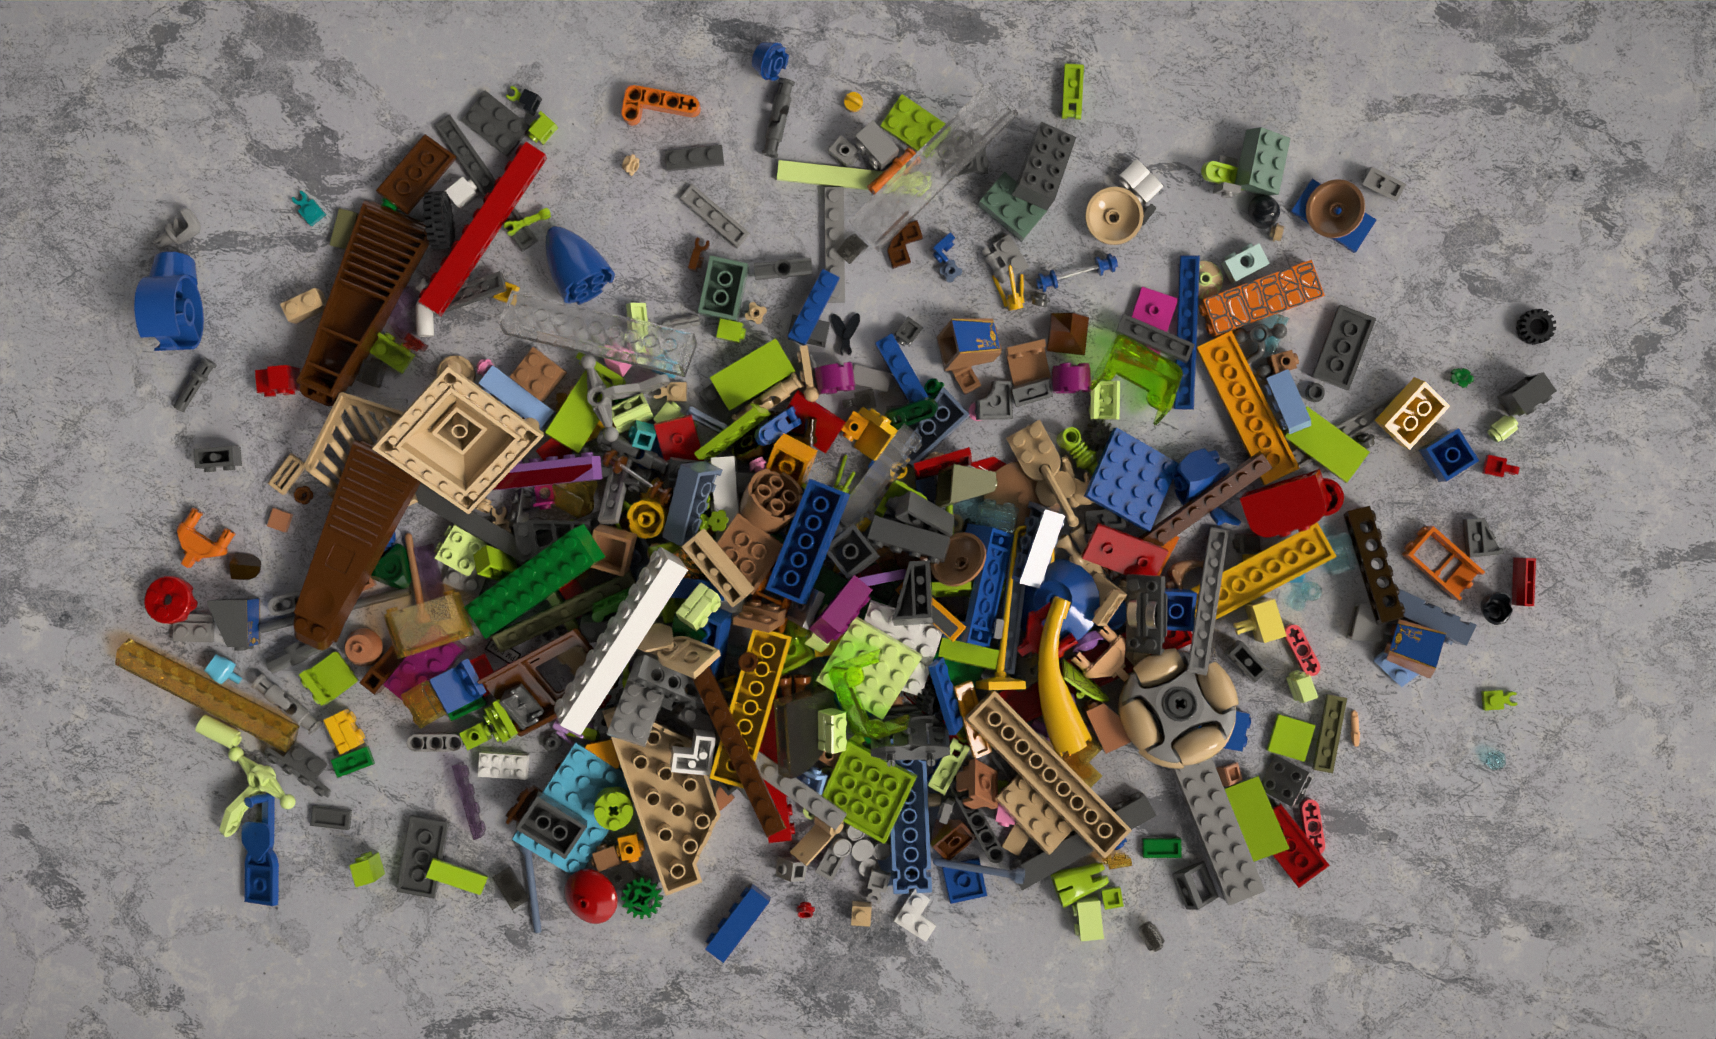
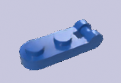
[755,406,802,446]

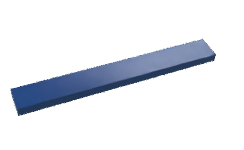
[1174,255,1200,410]

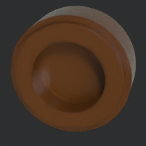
[738,652,758,672]

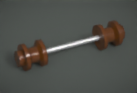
[603,449,673,506]

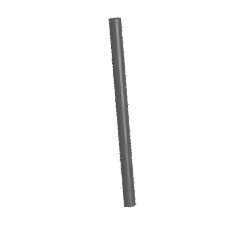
[259,586,411,633]

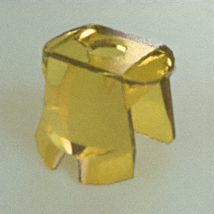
[552,480,598,519]

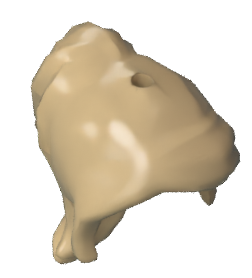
[1060,455,1094,508]

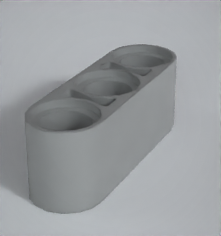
[407,732,465,752]

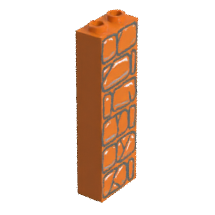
[1198,260,1325,338]

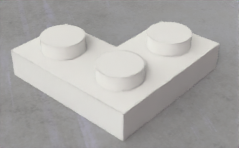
[894,888,936,942]

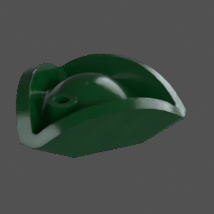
[370,543,411,589]

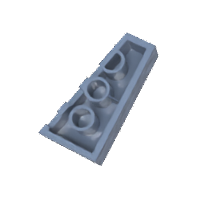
[663,461,723,546]
[1386,589,1477,646]

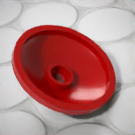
[565,869,618,924]

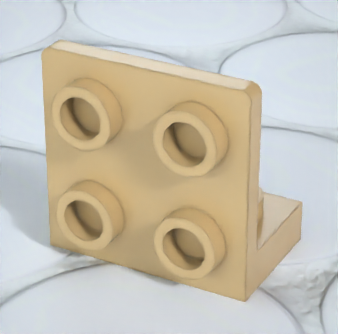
[1092,573,1127,626]

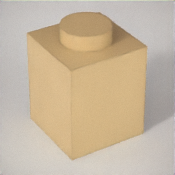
[851,901,872,927]

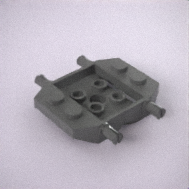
[871,714,950,767]

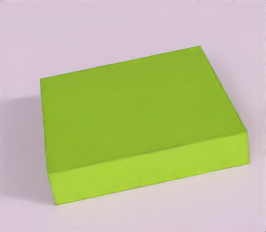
[1266,714,1316,762]

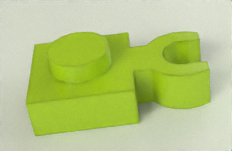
[1481,690,1518,711]

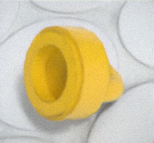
[844,92,863,113]

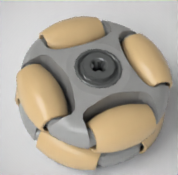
[1118,648,1239,769]

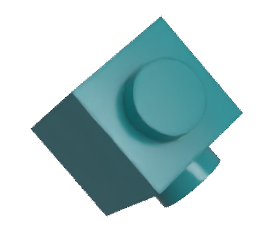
[628,420,656,451]

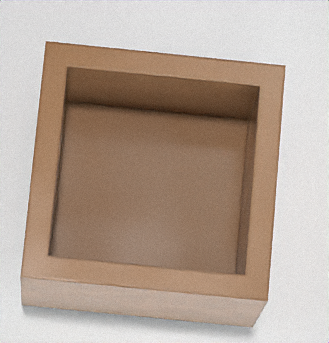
[510,347,567,402]
[591,524,637,577]

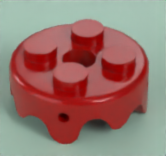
[144,576,198,624]

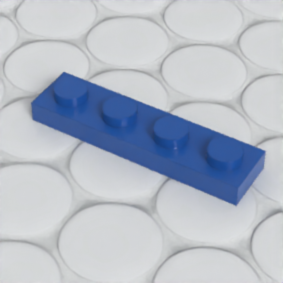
[788,269,840,346]
[928,657,964,735]

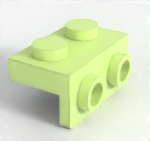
[1089,380,1120,420]

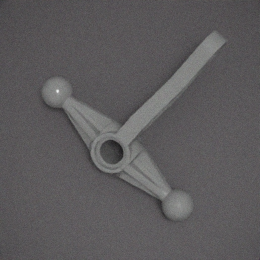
[581,355,670,442]

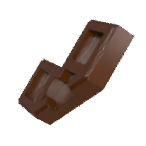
[887,220,923,269]

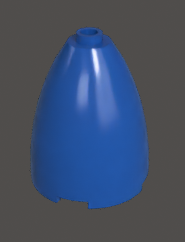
[545,226,615,305]

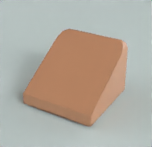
[1216,762,1243,786]

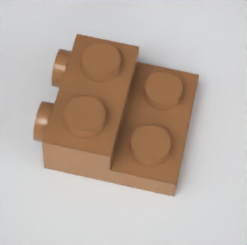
[733,599,786,633]

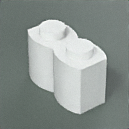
[1118,159,1163,205]

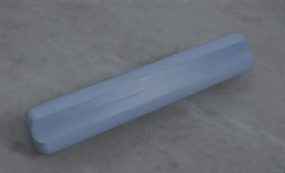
[685,406,729,434]

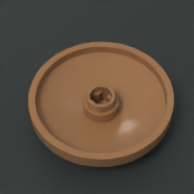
[984,461,1060,538]

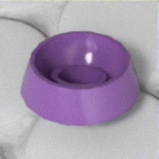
[1072,631,1104,653]

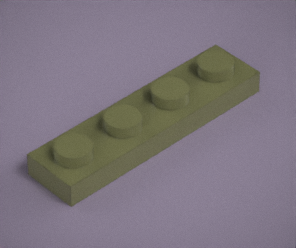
[1312,694,1347,774]

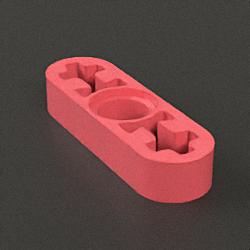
[1284,624,1321,676]
[1300,798,1325,853]

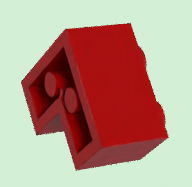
[255,365,300,397]

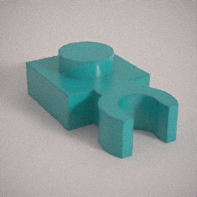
[292,191,327,226]

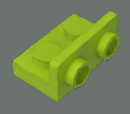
[369,332,415,374]

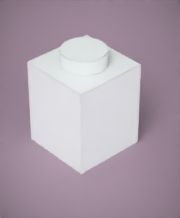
[445,177,479,209]

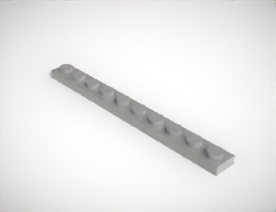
[677,706,847,830]

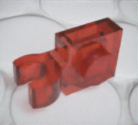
[403,333,429,352]

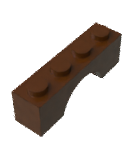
[359,620,427,695]

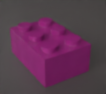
[809,575,872,644]

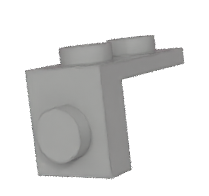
[1213,155,1241,198]

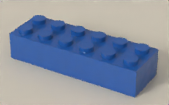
[766,479,850,604]

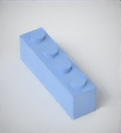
[479,365,557,431]

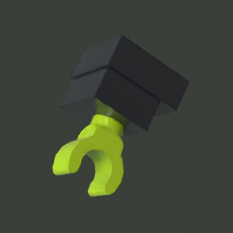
[506,86,542,116]

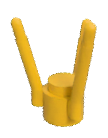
[992,265,1025,311]

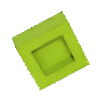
[1101,886,1124,910]

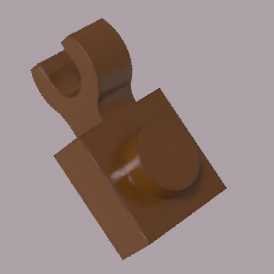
[688,237,710,273]

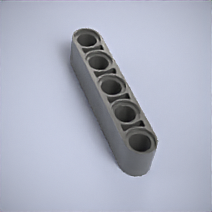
[950,776,1004,863]

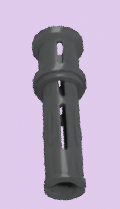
[173,356,217,412]

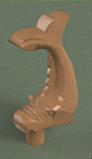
[1165,560,1204,589]

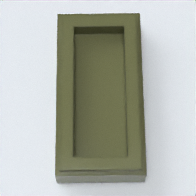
[330,208,359,250]

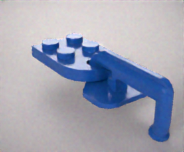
[242,793,279,906]

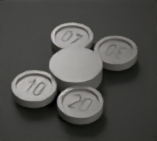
[832,825,891,877]

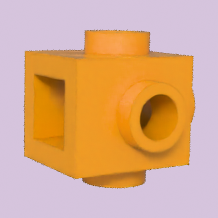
[616,832,645,863]

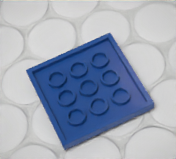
[1084,427,1178,532]

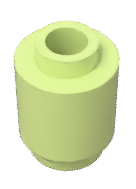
[1487,415,1518,443]

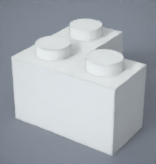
[669,729,716,776]

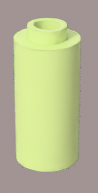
[195,715,242,749]

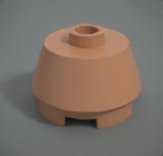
[344,628,383,667]

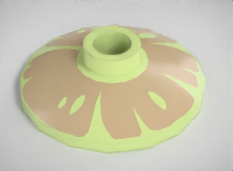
[1199,261,1223,299]

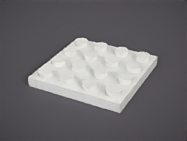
[864,600,942,695]

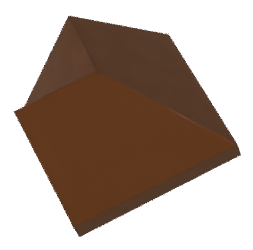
[1047,313,1089,356]
[930,819,977,860]

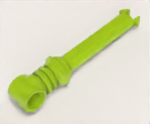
[1056,427,1098,476]

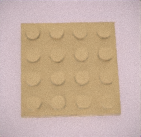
[995,774,1073,855]

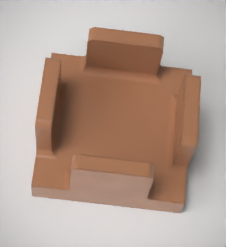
[956,759,998,809]

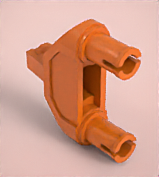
[177,508,236,568]

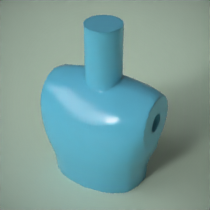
[204,654,242,684]

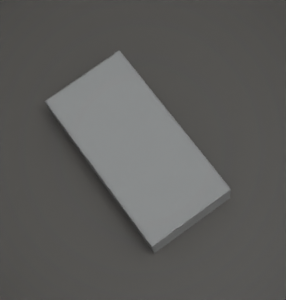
[853,364,892,392]

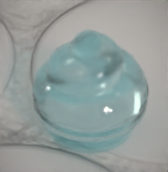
[1486,751,1506,770]

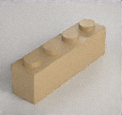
[682,528,755,608]

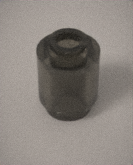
[1138,921,1165,952]

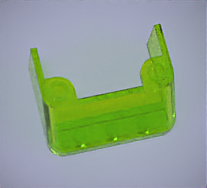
[1089,335,1183,425]
[829,648,910,739]

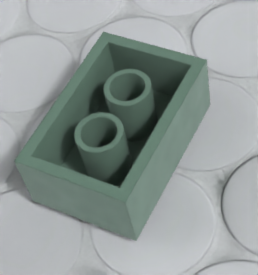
[1235,127,1291,196]
[978,171,1048,242]
[698,255,749,322]

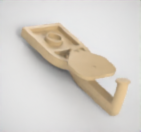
[1006,420,1079,527]
[637,623,721,679]

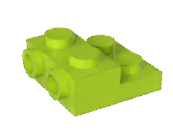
[482,699,518,744]

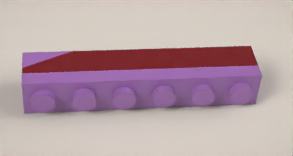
[493,452,602,490]

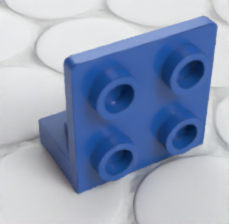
[429,658,486,714]

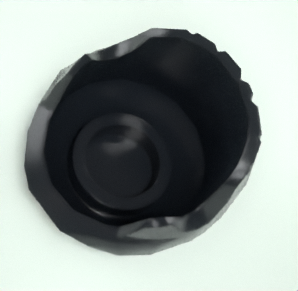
[1248,195,1280,229]
[1480,592,1513,625]

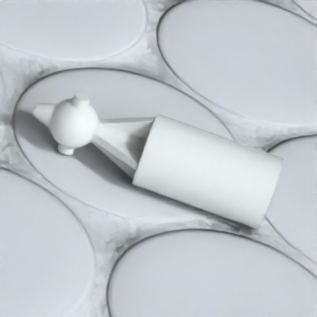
[415,278,434,337]

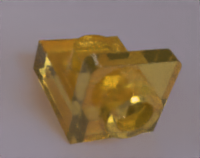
[1102,853,1132,870]

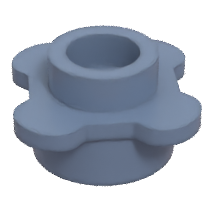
[939,259,962,283]

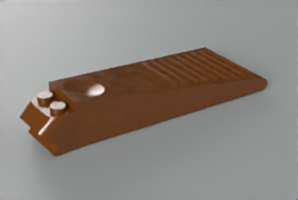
[296,200,429,406]
[293,440,421,650]

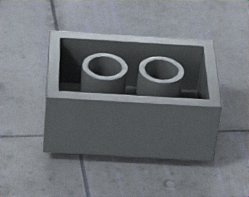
[515,791,587,859]

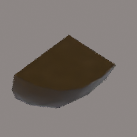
[229,553,261,580]

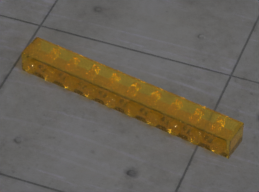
[115,638,300,752]

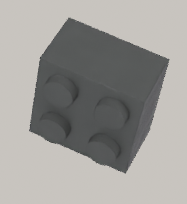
[1497,372,1557,416]
[827,524,881,580]

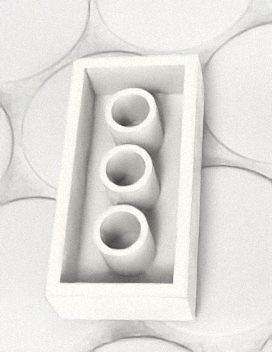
[478,751,530,780]

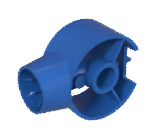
[134,252,204,351]

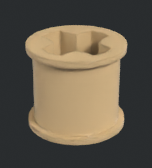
[928,792,941,808]

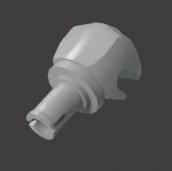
[153,208,201,251]

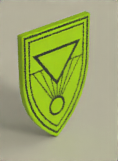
[1062,659,1110,702]

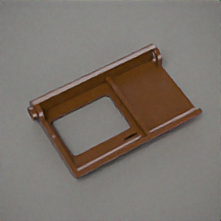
[477,628,619,737]

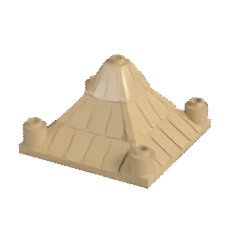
[372,360,544,514]

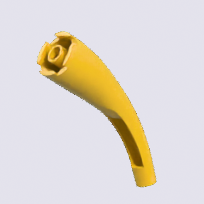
[1038,596,1092,756]

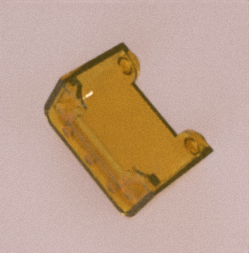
[383,589,475,659]

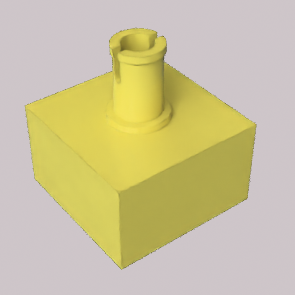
[1233,597,1286,643]

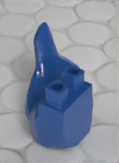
[1172,448,1241,526]

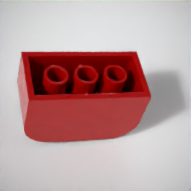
[1239,469,1330,538]

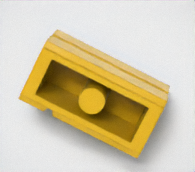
[323,709,365,755]

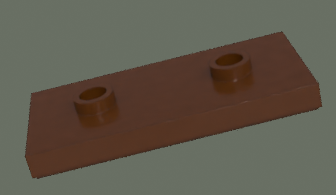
[376,134,456,215]

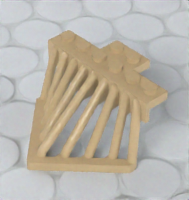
[304,392,418,506]

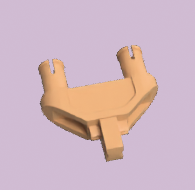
[1071,625,1130,682]

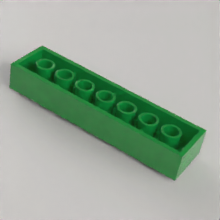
[464,524,606,639]

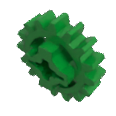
[621,876,664,919]

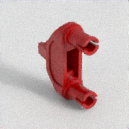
[1017,602,1078,658]

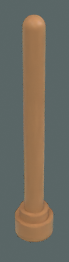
[404,533,431,625]

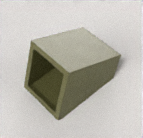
[935,464,997,508]

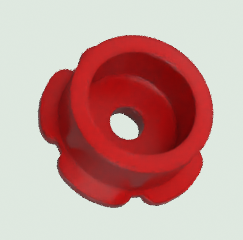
[796,902,815,919]

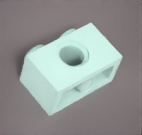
[1221,243,1270,284]

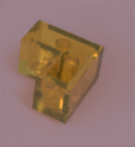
[401,680,447,729]
[1061,738,1102,788]

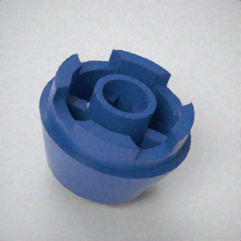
[752,42,789,81]

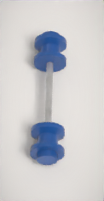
[1035,253,1118,292]

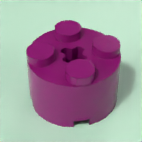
[814,362,856,395]
[1052,363,1091,394]

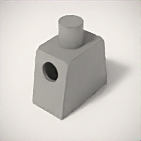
[1346,603,1393,642]

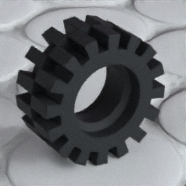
[1516,309,1556,345]
[916,679,941,716]

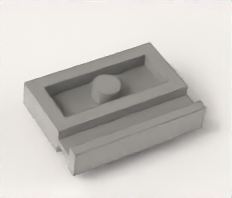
[173,614,215,643]

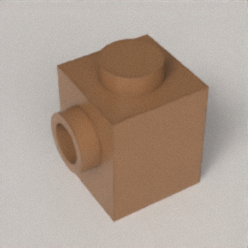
[591,842,622,872]

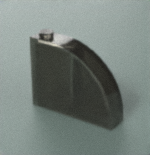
[774,685,835,779]

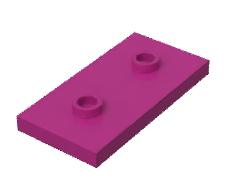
[1117,287,1178,372]

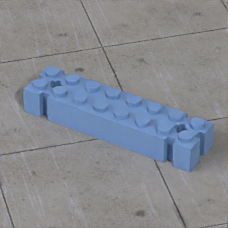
[890,736,932,894]

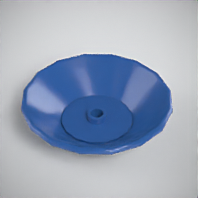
[1020,559,1100,641]

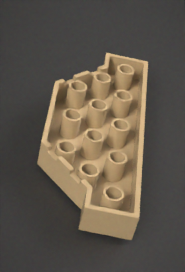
[602,706,721,896]

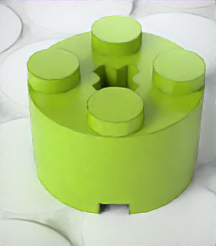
[594,786,633,831]

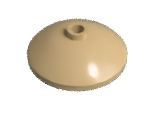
[1085,187,1144,245]

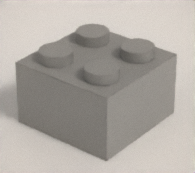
[855,120,899,171]

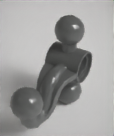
[1233,323,1287,379]

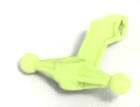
[219,747,296,837]

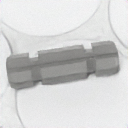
[662,315,700,332]

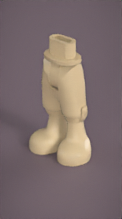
[1055,524,1105,577]

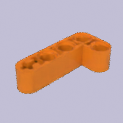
[622,85,701,126]

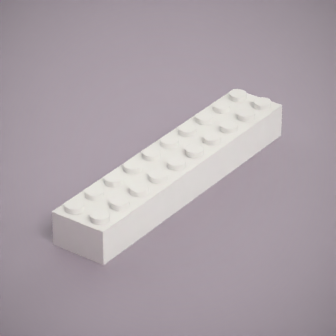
[554,547,688,735]

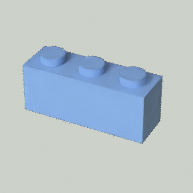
[1264,369,1311,434]

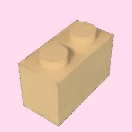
[280,288,327,324]

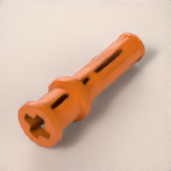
[867,147,919,195]

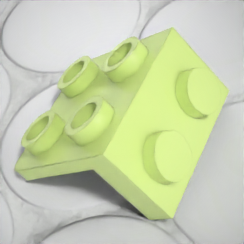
[434,524,487,576]

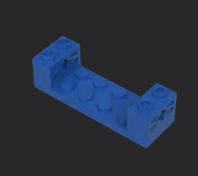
[942,523,1014,648]

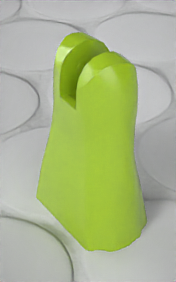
[1050,862,1109,908]

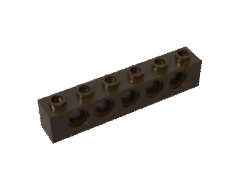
[1343,506,1405,625]

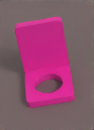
[533,484,557,510]

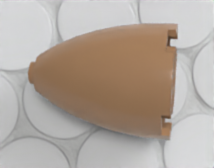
[739,469,803,534]

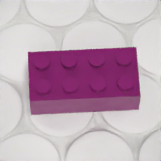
[384,624,467,709]

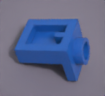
[932,232,955,264]

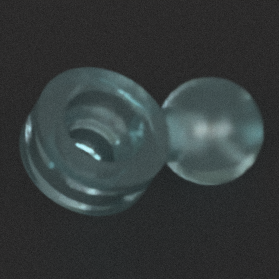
[1290,581,1322,611]

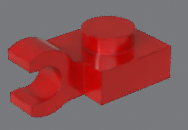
[1482,455,1520,478]

